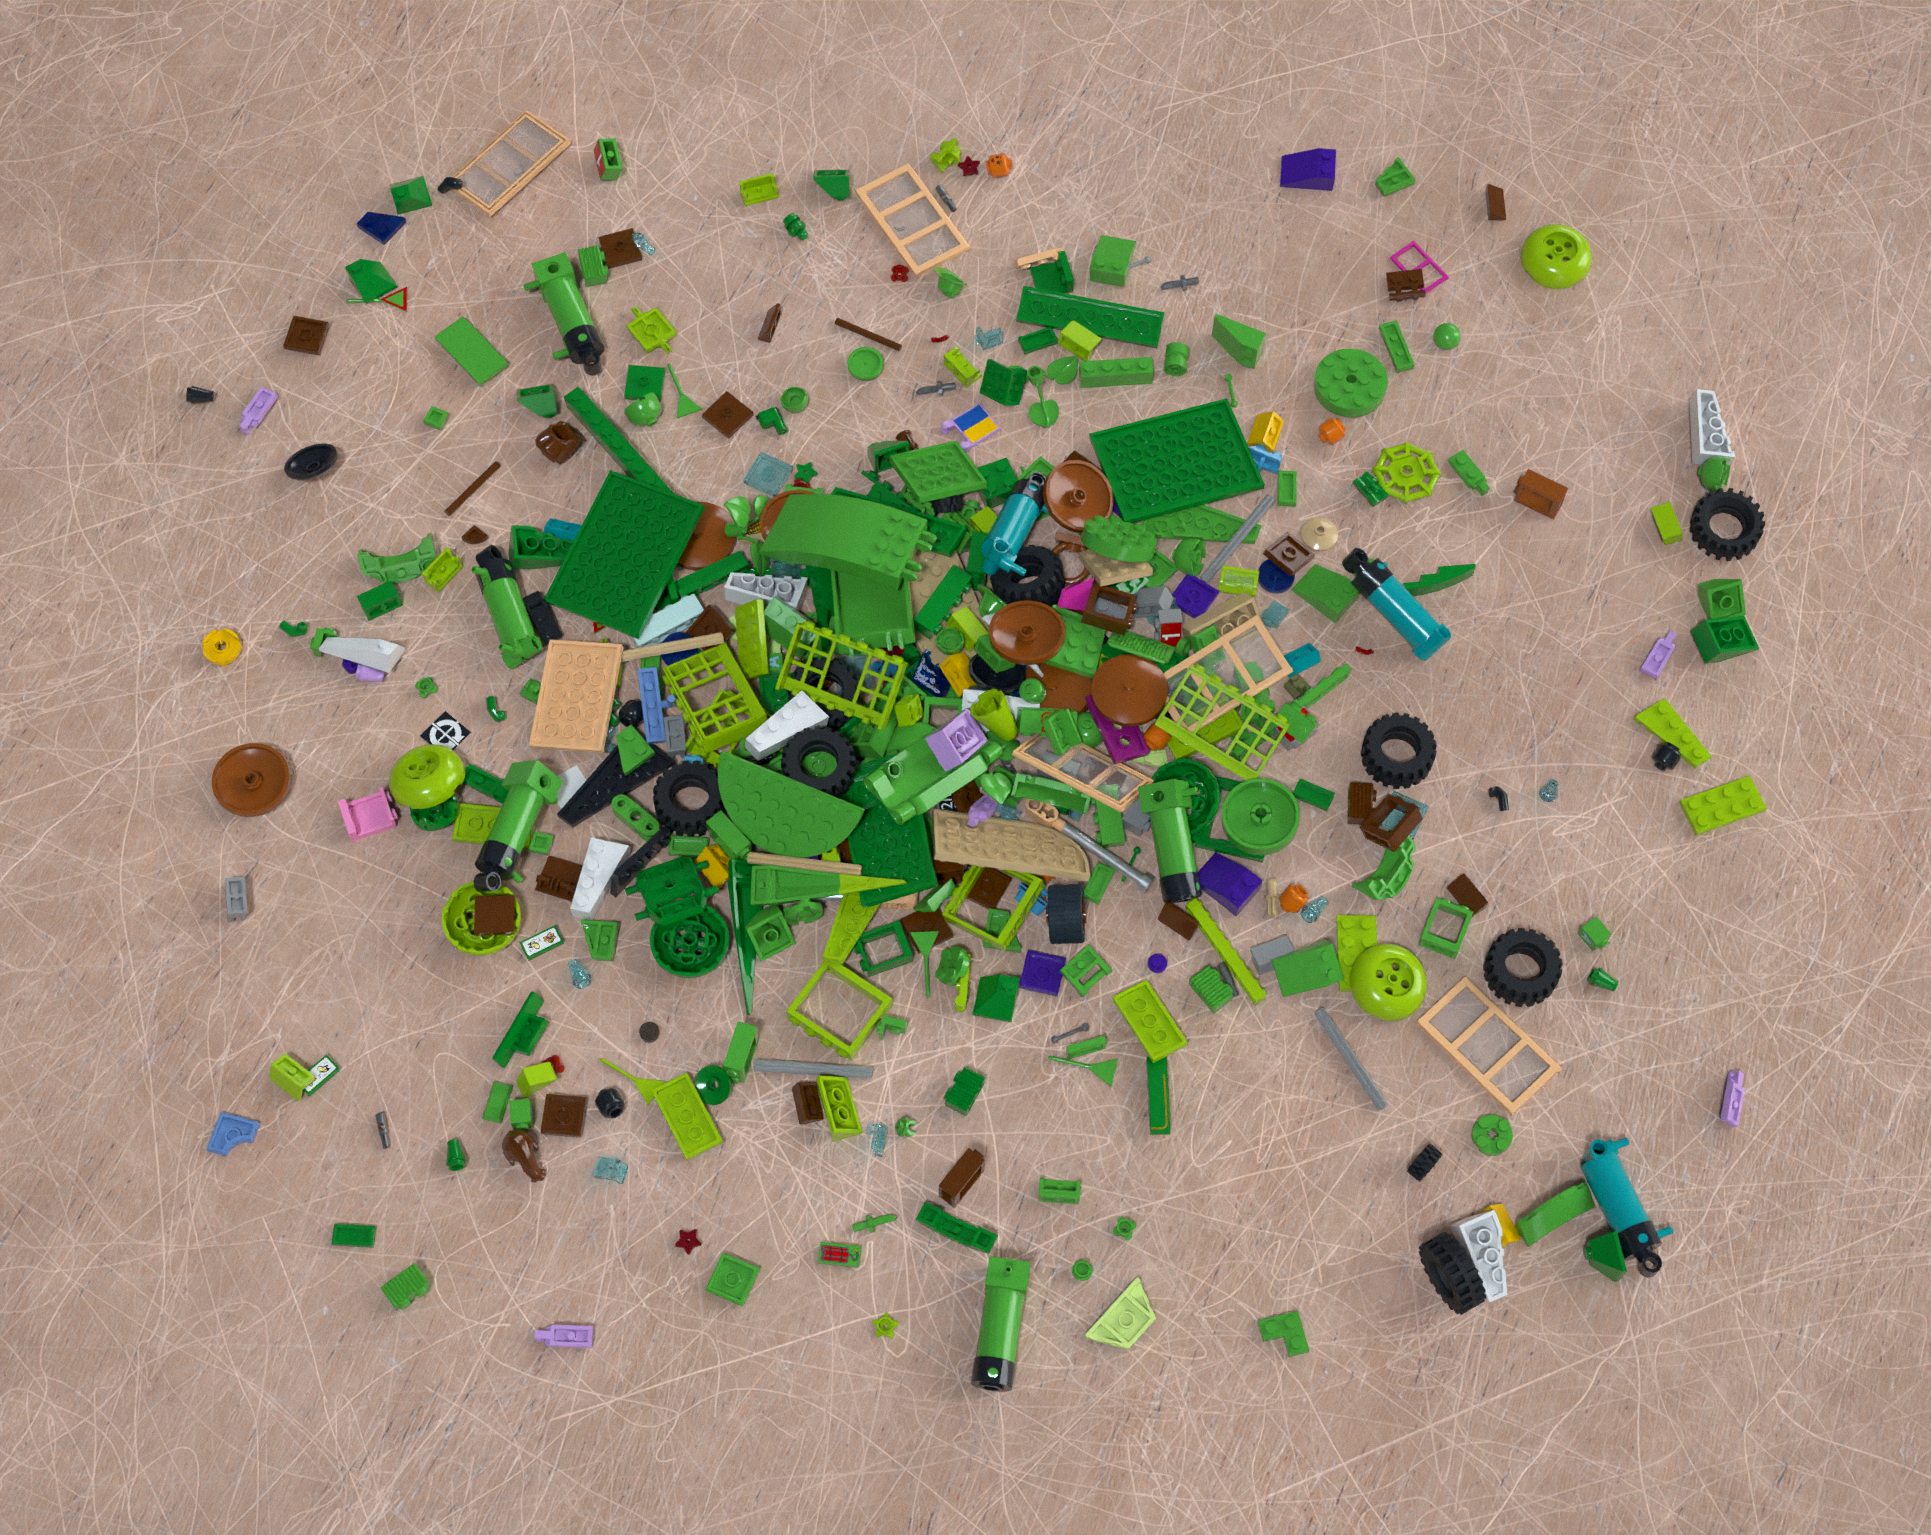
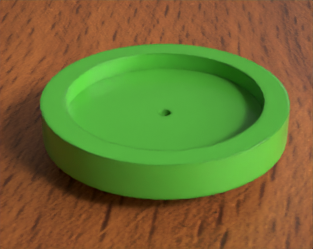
[847,347,884,381]

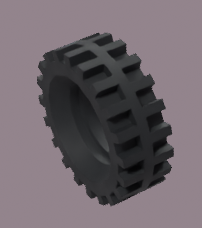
[1689,488,1765,561]
[1419,1232,1486,1315]

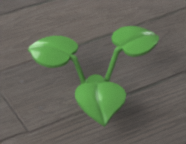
[1008,356,1078,428]
[724,495,771,576]
[974,735,1019,805]

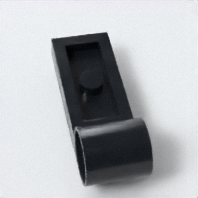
[522,591,563,646]

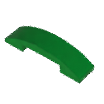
[916,1202,998,1254]

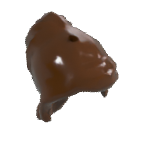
[502,1129,546,1183]

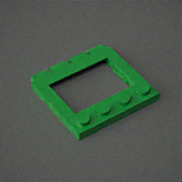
[1191,776,1265,863]

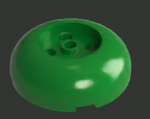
[1151,758,1220,835]
[650,905,729,978]

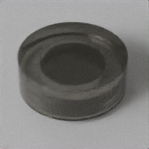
[639,1022,660,1043]

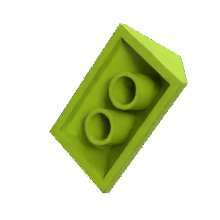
[816,1076,863,1142]

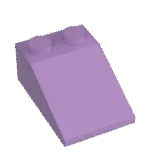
[925,708,988,772]

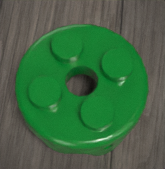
[409,794,459,831]

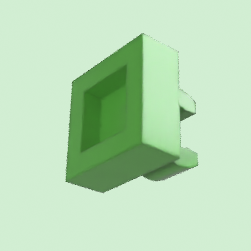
[520,678,541,705]

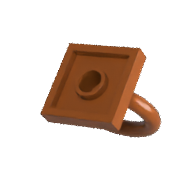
[1052,532,1090,584]

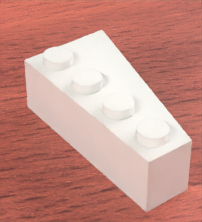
[1689,389,1735,465]
[724,572,808,611]
[745,691,829,760]
[570,838,631,920]

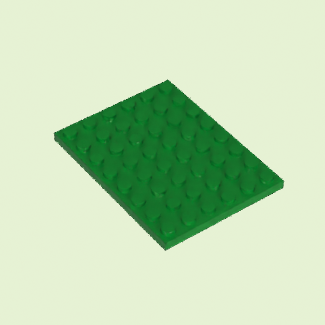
[1089,398,1265,523]
[543,470,706,640]

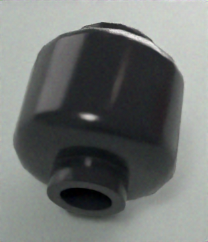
[618,700,643,728]
[1652,742,1681,771]
[595,1088,625,1119]

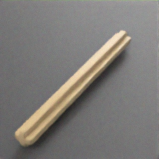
[621,632,724,662]
[747,852,862,876]

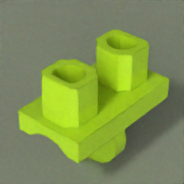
[930,138,961,173]

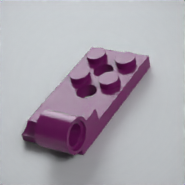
[1085,695,1150,764]

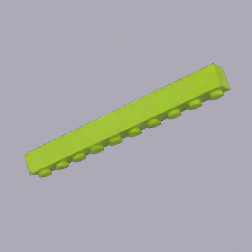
[1185,898,1266,1005]

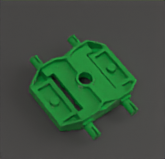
[624,857,719,927]

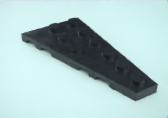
[557,739,675,828]

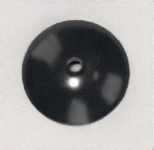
[284,443,338,481]
[968,654,1024,693]

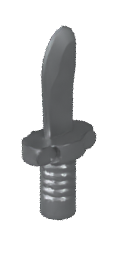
[1160,275,1199,291]
[916,381,956,396]

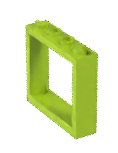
[942,865,1045,952]
[786,961,893,1061]

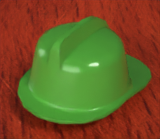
[933,266,967,298]
[977,584,1004,617]

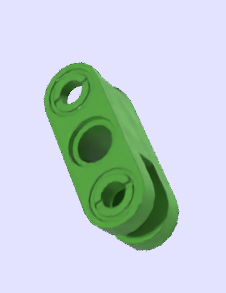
[611,794,660,842]

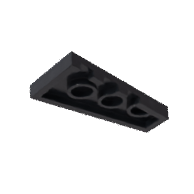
[610,826,671,898]

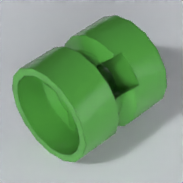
[1163,342,1189,376]

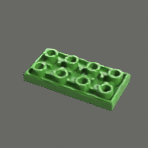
[434,316,508,386]

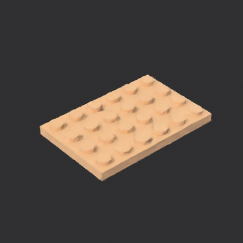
[529,640,624,753]

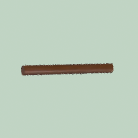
[835,318,902,351]
[444,461,500,516]

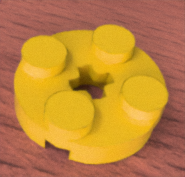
[202,629,242,667]

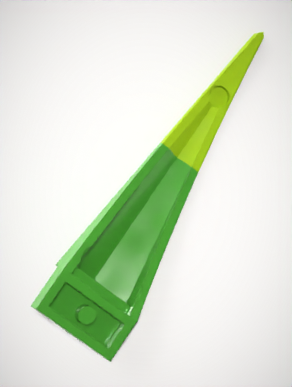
[750,865,907,906]

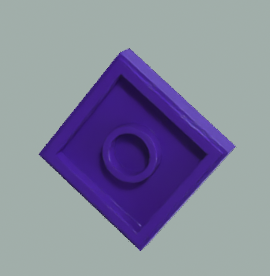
[1171,575,1219,618]
[1019,950,1066,997]

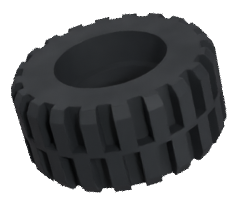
[990,545,1065,607]
[787,657,861,731]
[1361,713,1437,789]
[781,726,856,798]
[653,760,727,837]
[1483,928,1563,1007]

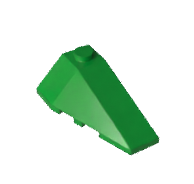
[508,525,573,570]

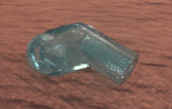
[632,232,656,255]
[604,725,616,753]

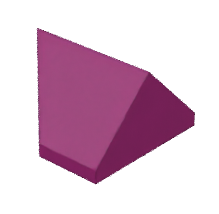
[1057,577,1095,611]

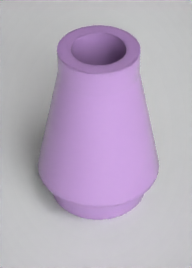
[356,664,385,682]

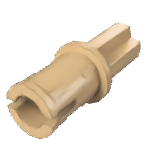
[1264,879,1279,918]

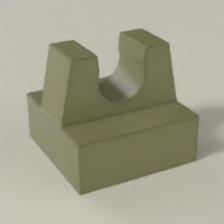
[1283,673,1311,699]

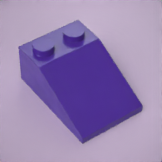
[1280,148,1336,191]
[1197,852,1263,917]

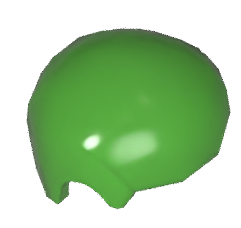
[1433,323,1461,350]
[780,387,808,413]
[936,627,964,656]

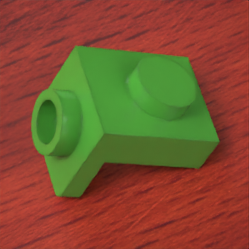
[310,628,338,657]

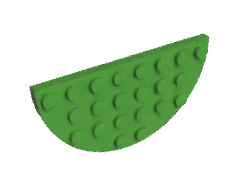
[718,751,865,858]

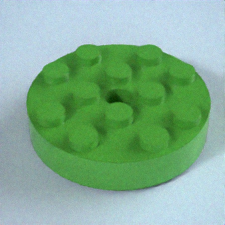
[1314,348,1388,417]
[1081,515,1157,562]
[1222,778,1300,856]

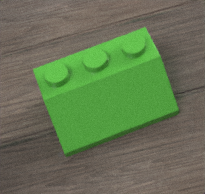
[764,596,820,659]

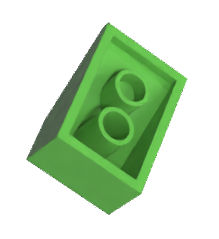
[1090,235,1136,287]
[1212,314,1266,369]
[1292,564,1360,624]
[1271,939,1344,997]

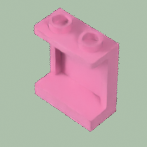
[338,786,398,842]

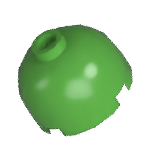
[624,393,661,427]
[1698,456,1730,493]
[1172,539,1206,576]
[1076,712,1103,749]

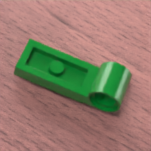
[463,764,509,804]

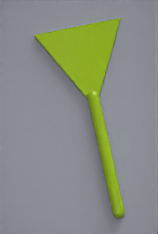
[600,1058,665,1106]

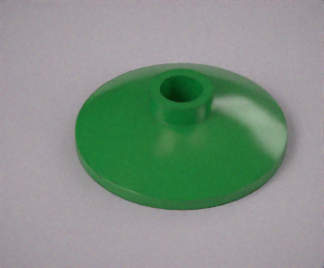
[695,1065,731,1105]

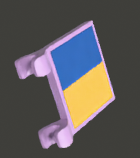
[941,403,1001,453]

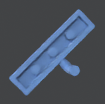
[637,667,675,744]

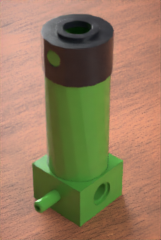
[1138,779,1202,903]
[971,1256,1031,1392]

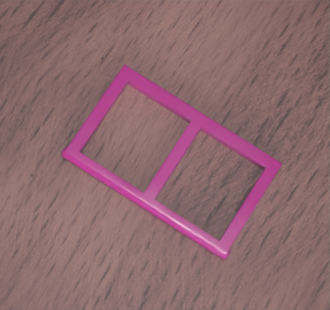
[1390,241,1449,294]

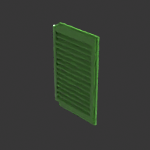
[1107,631,1175,665]

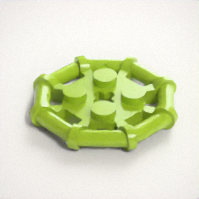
[1372,442,1441,504]

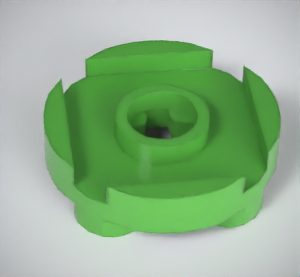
[783,899,823,926]
[935,946,969,986]
[1471,1115,1513,1156]

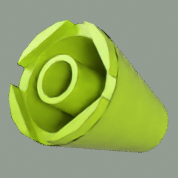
[970,689,1018,741]

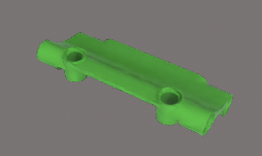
[863,720,1003,825]

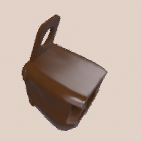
[535,421,587,465]

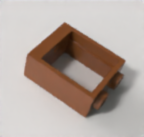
[1513,469,1568,520]

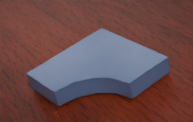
[206,1112,260,1157]

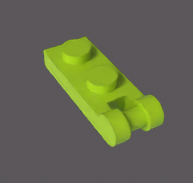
[955,954,971,1013]

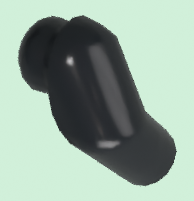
[437,177,463,194]
[1488,786,1509,811]

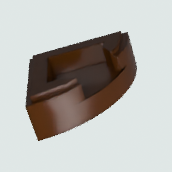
[461,525,488,544]

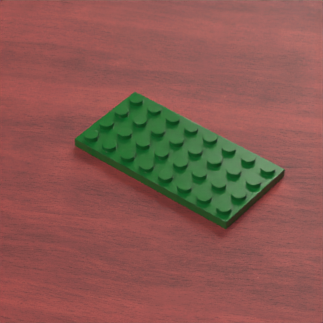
[848,753,938,909]

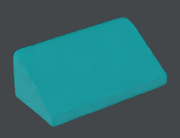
[544,518,582,541]
[1284,643,1321,678]

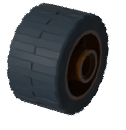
[1046,884,1087,944]

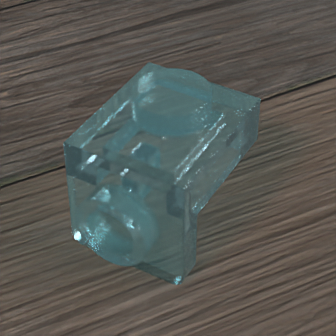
[592,1157,628,1184]

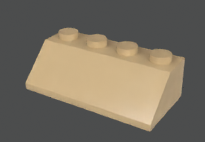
[1182,592,1264,653]

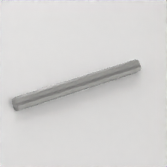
[1200,494,1275,584]
[1315,1008,1387,1111]
[753,1059,873,1079]

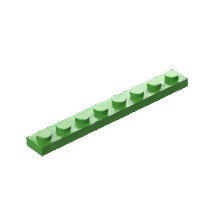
[1231,664,1351,761]

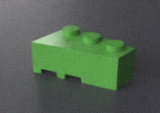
[848,697,898,758]

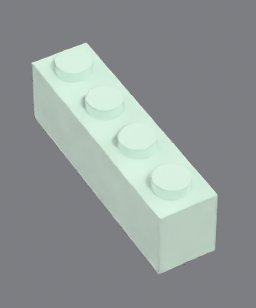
[629,594,704,648]

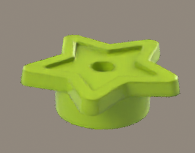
[872,1312,899,1338]

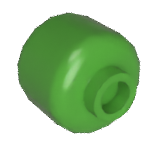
[1019,678,1046,704]

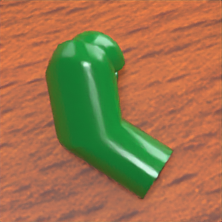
[279,620,307,637]
[486,696,506,722]

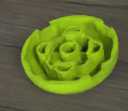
[1520,224,1592,289]
[389,744,465,809]
[441,881,521,956]
[1349,944,1427,1022]

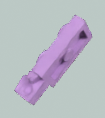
[239,387,278,435]
[1640,631,1677,680]
[967,793,1004,827]
[1720,1071,1745,1127]
[534,1325,593,1349]

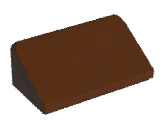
[1485,184,1506,220]
[758,303,781,343]
[1447,873,1488,918]
[1158,902,1199,940]
[792,1082,824,1124]

